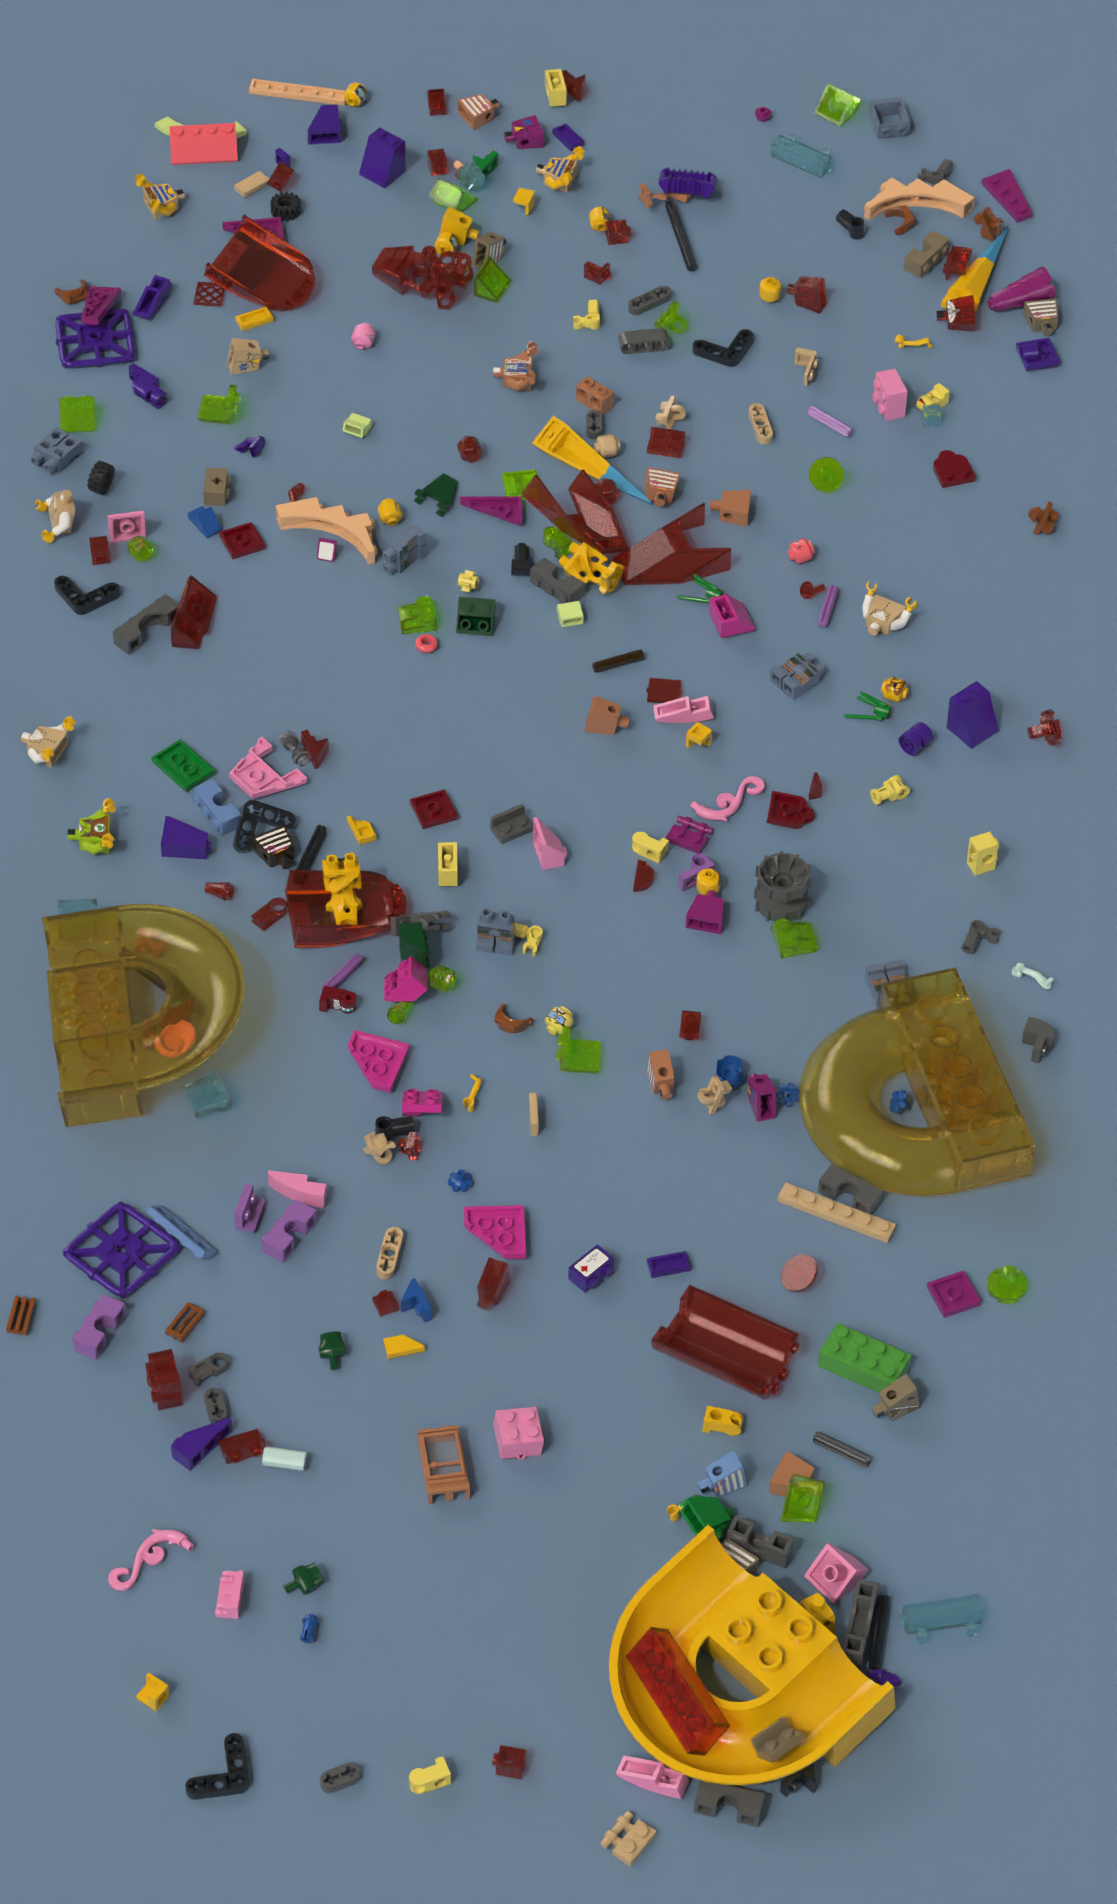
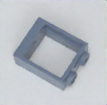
[869,97,910,138]

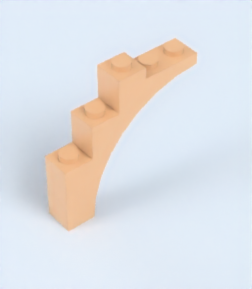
[864,178,975,220]
[276,497,377,565]

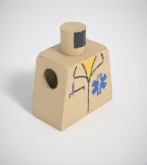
[227,338,269,375]

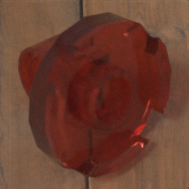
[1027,709,1062,746]

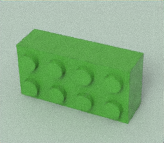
[818,1323,911,1393]

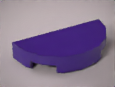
[865,1669,901,1687]

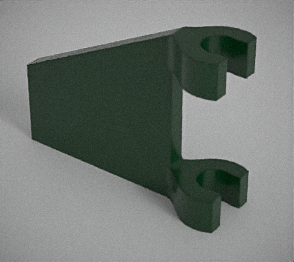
[414,473,457,517]

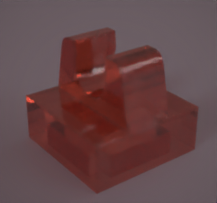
[398,1132,422,1160]
[372,1289,399,1317]

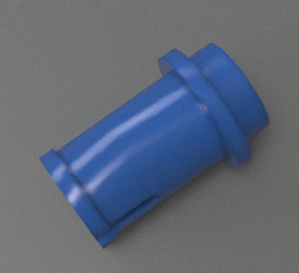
[300,1614,319,1643]

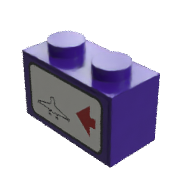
[568,1245,614,1293]

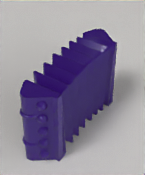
[658,167,717,199]

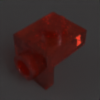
[584,261,611,285]
[679,1010,701,1040]

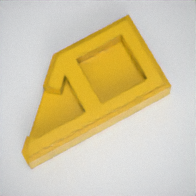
[347,816,377,845]
[383,1335,425,1359]

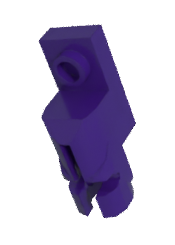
[129,363,168,409]

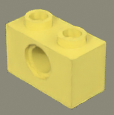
[545,69,567,107]
[967,831,999,876]
[438,842,457,886]

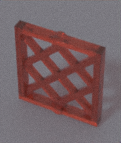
[193,282,225,307]

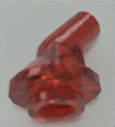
[800,581,826,599]

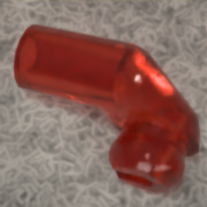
[288,483,305,502]

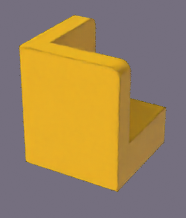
[513,187,535,216]
[686,722,712,748]
[136,1673,169,1711]

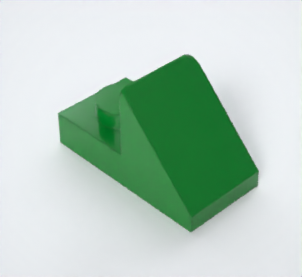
[473,150,498,183]

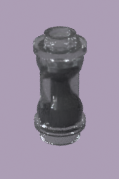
[279,730,311,767]

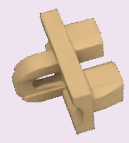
[655,396,686,430]
[697,1076,732,1115]
[363,1132,396,1164]

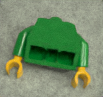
[667,1494,734,1541]

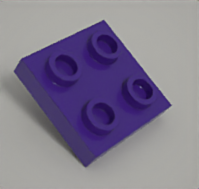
[1016,338,1060,371]

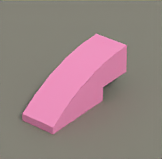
[654,696,714,723]
[268,1170,327,1208]
[616,1756,689,1799]

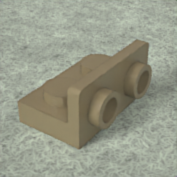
[751,1717,806,1763]

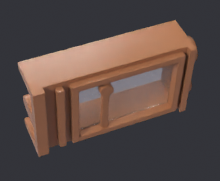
[417,1425,470,1505]

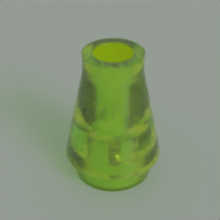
[387,1001,412,1024]

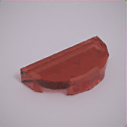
[633,859,654,892]

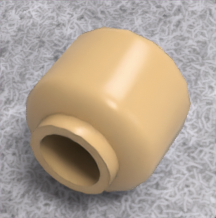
[593,434,620,458]

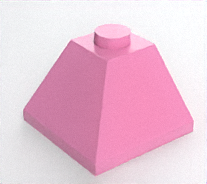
[107,511,146,543]
[533,817,567,870]
[804,1543,868,1604]

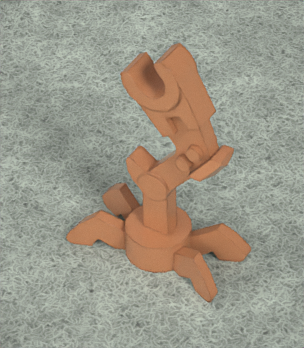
[638,183,691,209]

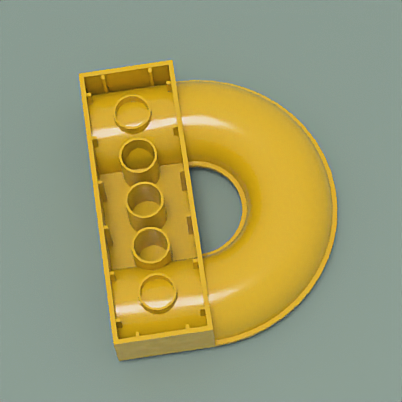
[609,1525,896,1785]

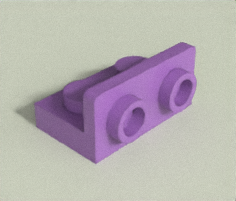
[234,1183,265,1232]

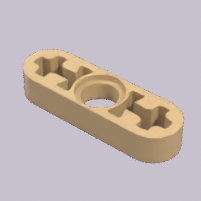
[748,403,773,444]
[376,1227,403,1280]

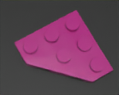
[348,1030,410,1093]
[464,1205,526,1259]

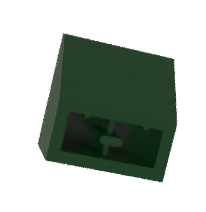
[456,596,496,636]
[399,922,430,968]

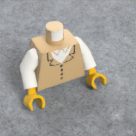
[34,489,75,543]
[862,581,918,636]
[21,716,76,768]

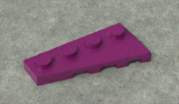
[981,169,1032,223]
[81,286,121,326]

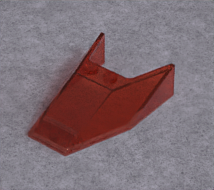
[521,469,629,554]
[611,503,732,585]

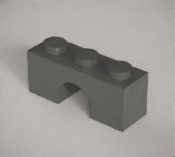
[530,558,585,603]
[818,1164,883,1215]
[727,1515,794,1568]
[694,1780,765,1827]

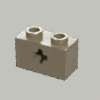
[203,468,231,506]

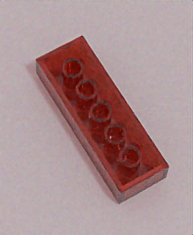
[626,1627,730,1756]

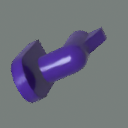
[234,436,265,458]

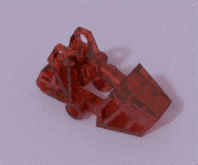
[372,246,474,310]

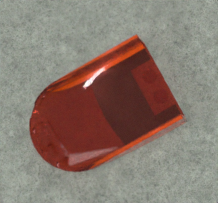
[204,215,315,311]
[285,870,407,948]

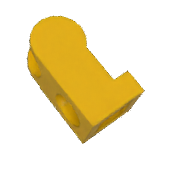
[702,1405,743,1436]

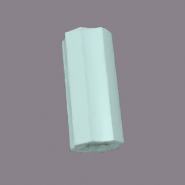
[262,1446,307,1471]

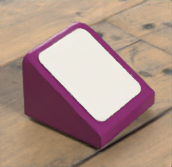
[317,538,337,562]

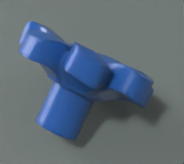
[776,1082,800,1107]
[889,1089,911,1114]
[448,1170,473,1192]

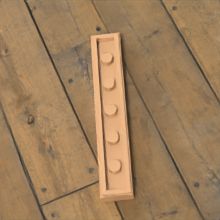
[249,79,346,106]

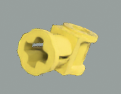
[870,775,910,805]

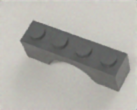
[113,594,181,655]
[842,1579,878,1669]

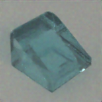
[923,405,941,427]

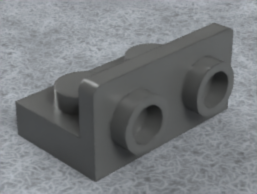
[490,804,533,844]

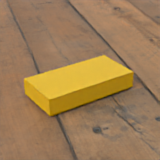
[235,307,273,331]

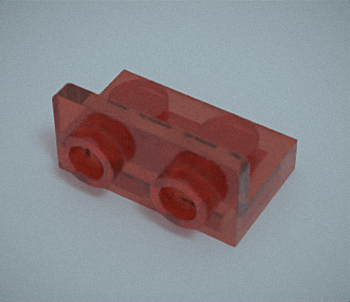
[943,246,972,280]
[647,427,685,459]
[218,1428,266,1465]

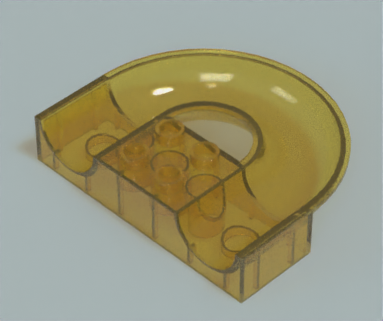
[42,904,245,1127]
[799,967,1036,1196]

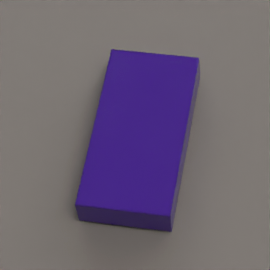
[552,123,584,151]
[647,1251,691,1278]

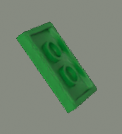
[151,739,215,793]

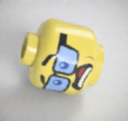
[545,1006,573,1036]

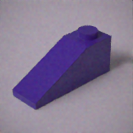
[171,1418,233,1471]

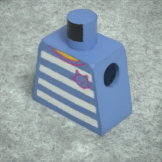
[697,1451,747,1497]

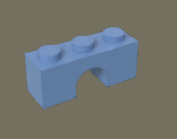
[192,779,240,836]

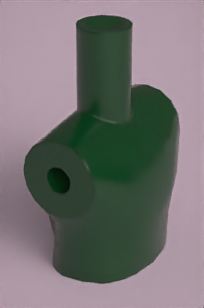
[319,1331,346,1370]
[283,1562,324,1595]

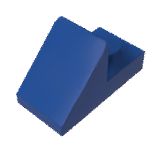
[188,506,222,538]
[401,1278,432,1323]

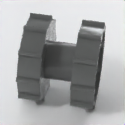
[754,851,812,925]

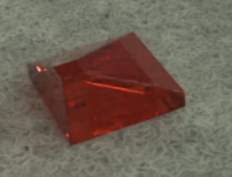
[808,772,822,800]

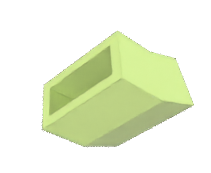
[343,413,372,438]
[556,601,584,627]

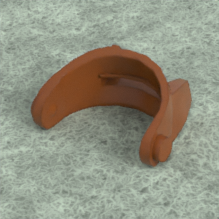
[884,205,915,235]
[54,279,87,304]
[494,1004,533,1033]

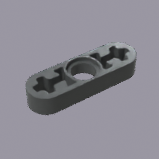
[628,286,671,315]

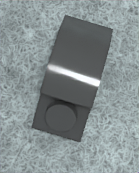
[1022,1016,1054,1063]

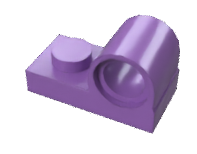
[678,853,715,892]

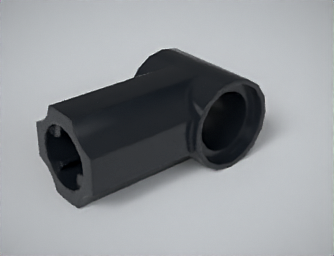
[836,209,864,240]
[511,543,530,576]
[375,1116,415,1141]

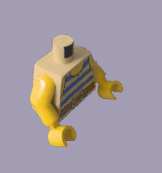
[536,146,585,193]
[135,174,185,220]

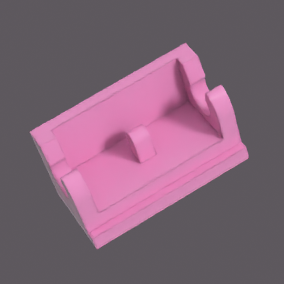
[215,1571,244,1619]

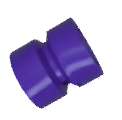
[898,722,933,756]

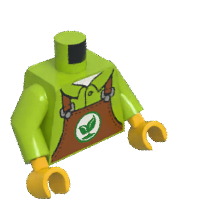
[68,798,116,855]

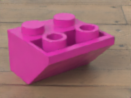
[709,594,755,638]
[384,956,428,1002]

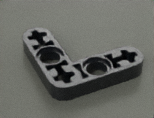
[692,329,753,367]
[54,576,120,615]
[233,800,296,853]
[185,1733,249,1800]

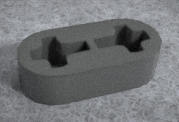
[586,410,602,440]
[204,1388,227,1423]
[320,1763,360,1793]

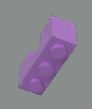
[262,1200,317,1263]
[72,1294,126,1360]

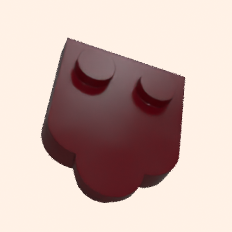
[933,450,976,488]
[766,791,815,829]

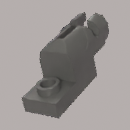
[390,910,452,937]

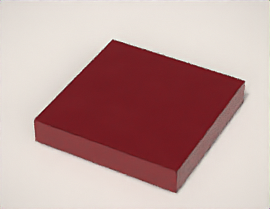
[219,522,265,560]
[410,789,458,830]

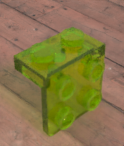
[198,384,240,424]
[59,395,95,433]
[556,1026,601,1074]

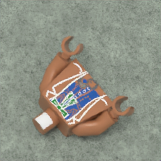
[493,341,538,391]

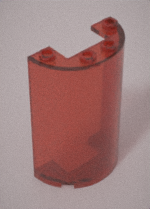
[651,1285,800,1400]

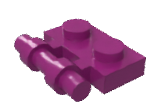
[666,815,713,853]

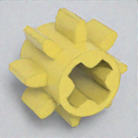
[458,570,479,593]

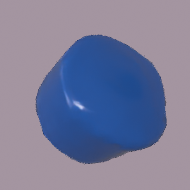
[715,1055,745,1088]

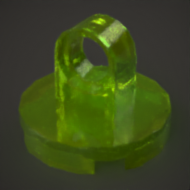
[653,300,687,334]
[809,456,844,492]
[986,1265,1027,1304]

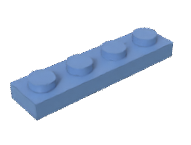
[147,1205,216,1259]

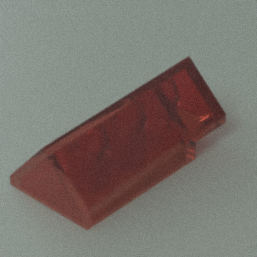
[171,575,217,650]

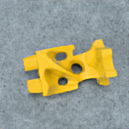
[559,542,625,595]
[322,852,363,929]

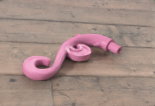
[691,776,765,821]
[108,1529,194,1591]

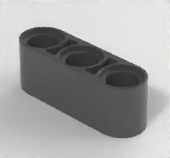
[618,328,670,354]

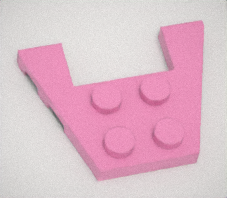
[229,737,307,799]

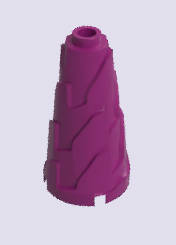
[988,267,1055,311]

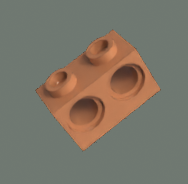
[576,376,614,416]

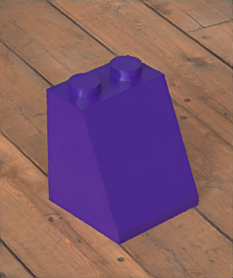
[359,127,406,188]
[946,681,999,749]

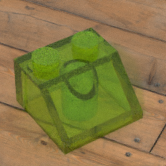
[813,83,862,127]
[429,178,478,213]

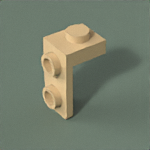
[794,347,819,386]

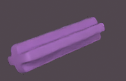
[808,406,852,437]
[818,585,839,628]
[321,953,363,991]

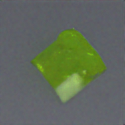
[397,596,437,635]
[771,918,818,959]

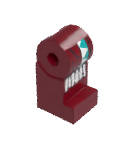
[319,985,357,1014]

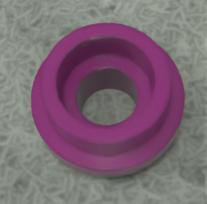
[755,107,771,122]

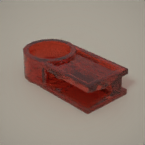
[251,898,288,931]

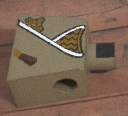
[871,1374,920,1421]

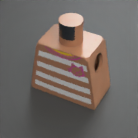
[458,94,499,130]
[644,467,680,507]
[647,1049,674,1100]

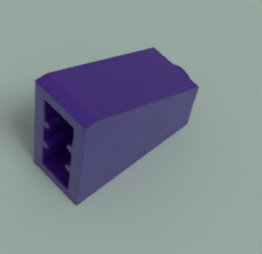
[307,104,341,145]
[161,816,212,860]

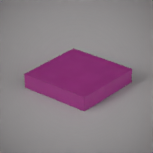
[927,1270,981,1318]

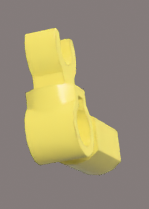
[573,299,601,330]
[515,923,543,957]

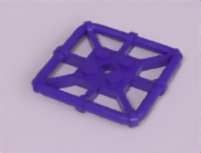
[55,308,135,368]
[63,1201,180,1298]

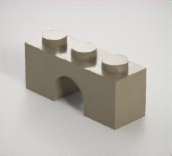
[903,231,950,278]

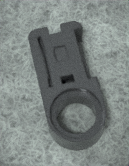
[188,1352,229,1386]

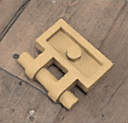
[600,1811,657,1866]

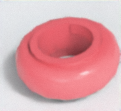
[415,634,438,653]

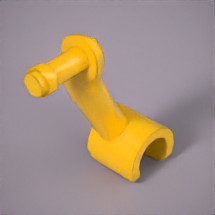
[894,335,932,348]
[463,1074,482,1112]

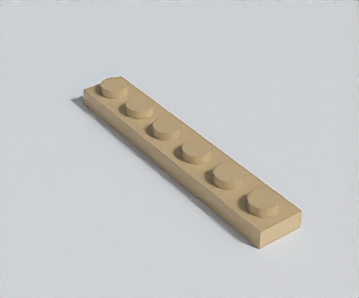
[777,1182,896,1243]

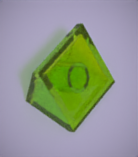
[474,256,512,303]
[781,1474,825,1522]

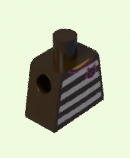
[252,825,294,869]

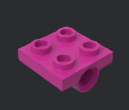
[402,1089,443,1116]

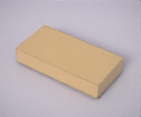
[234,171,270,198]
[529,1093,539,1136]

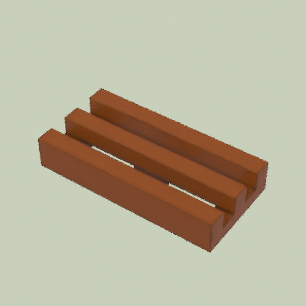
[6,1295,36,1335]
[165,1302,205,1343]

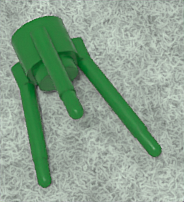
[677,574,724,604]
[844,691,891,721]

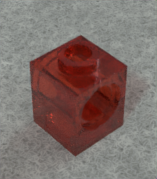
[427,148,448,176]
[267,162,294,192]
[605,219,631,245]
[89,536,110,565]
[492,1745,526,1780]

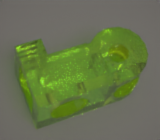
[543,526,573,560]

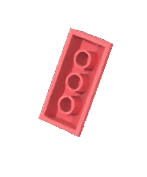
[169,123,238,165]

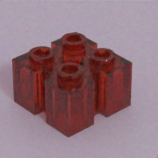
[145,1349,183,1411]

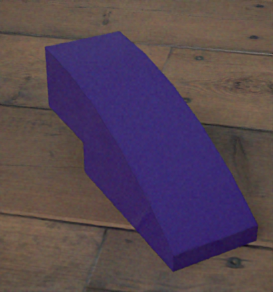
[133,275,172,320]

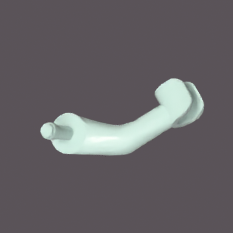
[1012,963,1053,989]

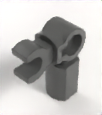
[918,159,953,186]
[961,920,1000,954]

